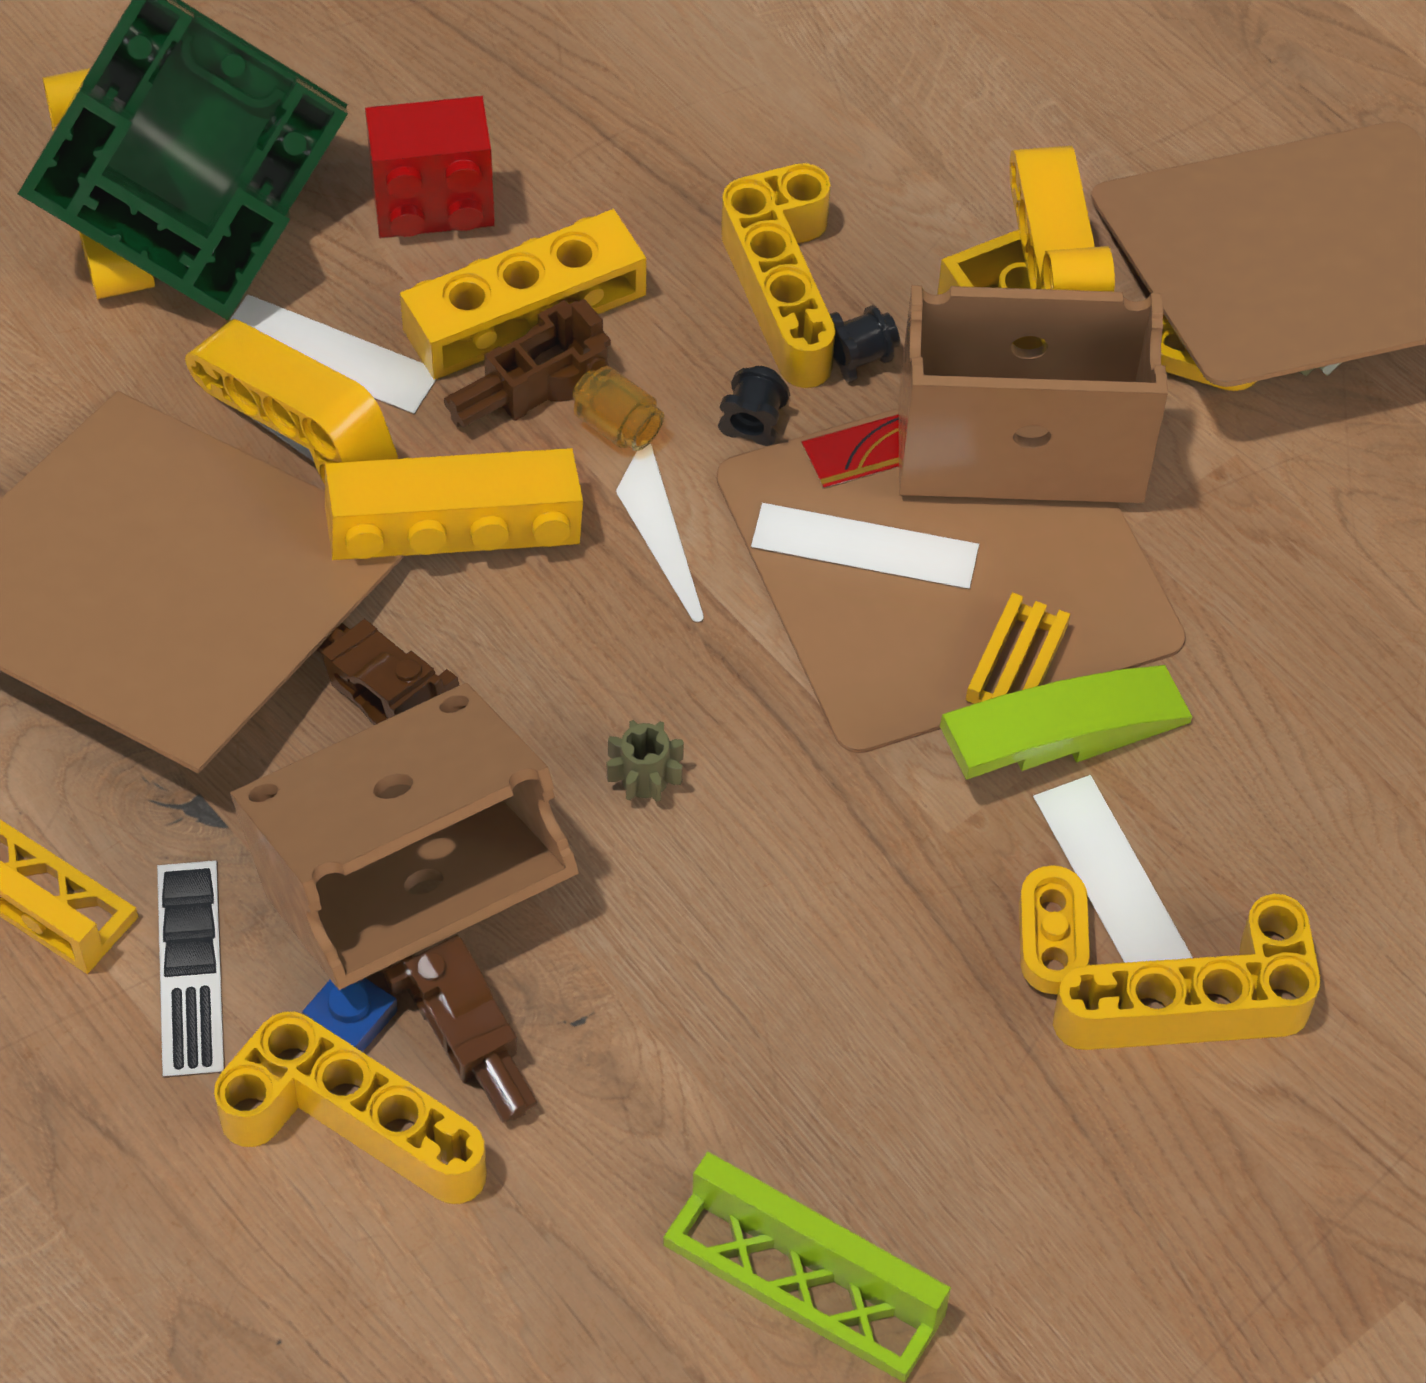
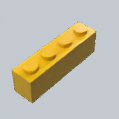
[325,448,583,560]

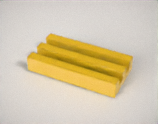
[965,592,1071,704]

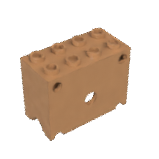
[898,285,1168,503]
[230,682,579,990]

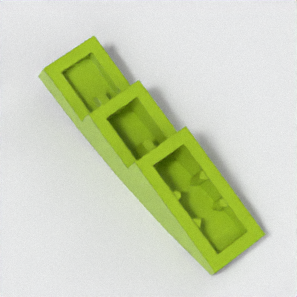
[940,665,1192,780]

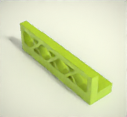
[663,1152,951,1383]

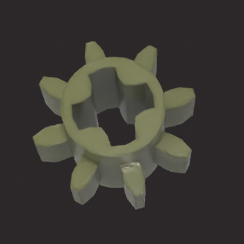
[606,720,684,802]

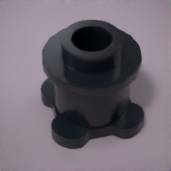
[830,305,900,382]
[718,366,790,446]

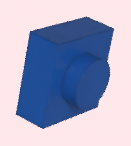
[302,978,398,1052]

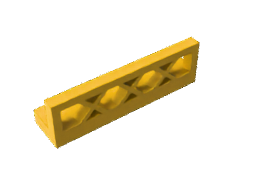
[0,819,138,974]

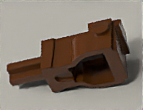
[444,299,611,428]
[316,618,460,725]
[384,934,538,1123]

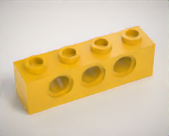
[400,209,646,380]

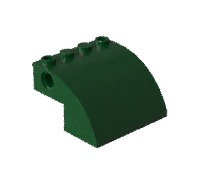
[18,0,348,321]

